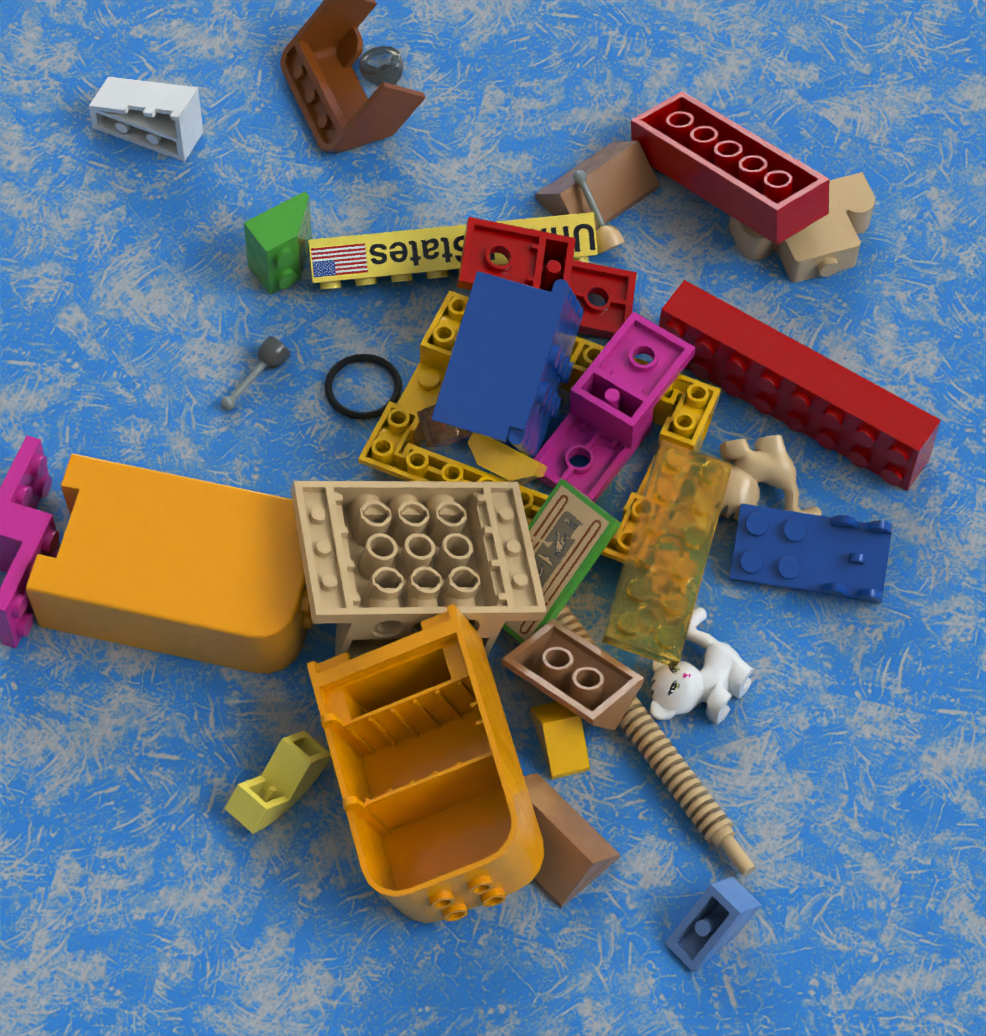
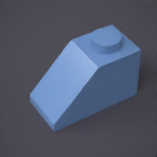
[665,877,761,972]

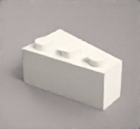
[89,77,203,162]

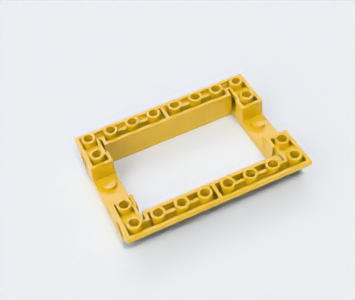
[358,290,721,569]

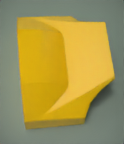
[468,432,548,486]

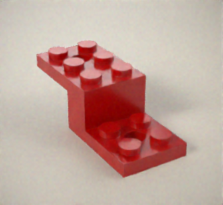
[457,217,637,339]

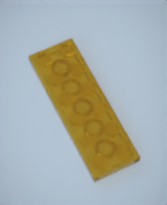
[601,439,733,668]

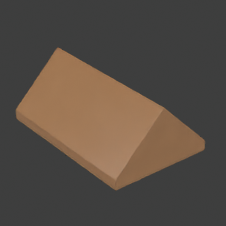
[535,141,659,230]
[502,619,644,731]
[524,773,620,908]

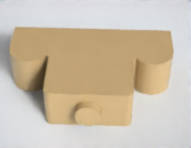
[728,172,875,283]

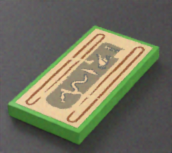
[502,479,622,643]

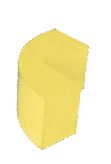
[224,731,331,834]

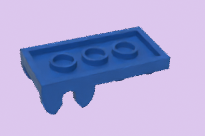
[729,503,893,603]

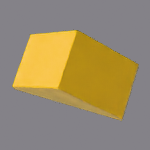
[530,701,590,780]

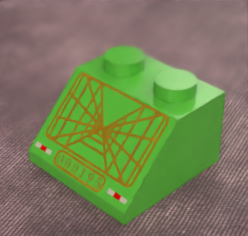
[244,191,312,295]

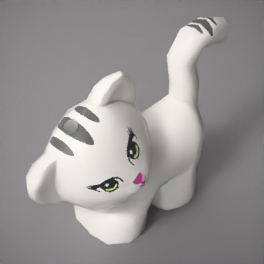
[650,607,754,725]

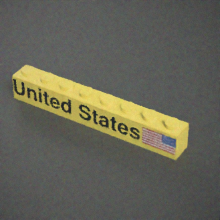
[307,212,598,289]

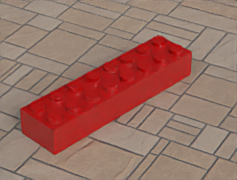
[659,280,941,491]

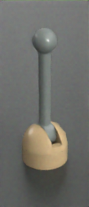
[573,170,625,254]

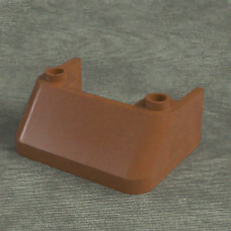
[280,0,426,153]

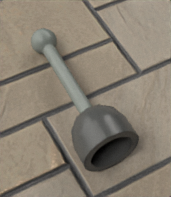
[221,336,290,411]

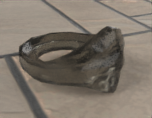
[359,46,404,86]

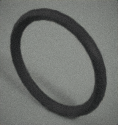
[324,354,402,419]

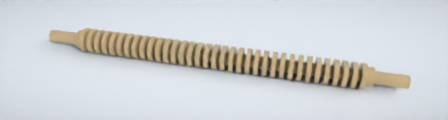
[555,605,756,877]

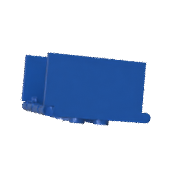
[431,271,584,459]

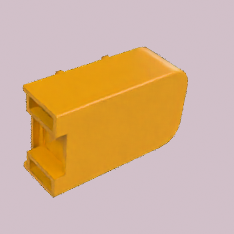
[26,453,314,674]
[307,604,544,923]

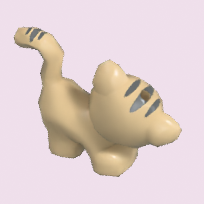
[693,435,822,521]

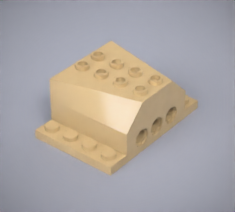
[291,481,547,658]

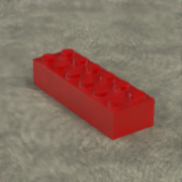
[631,91,830,245]

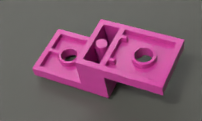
[533,311,695,502]
[0,435,60,649]

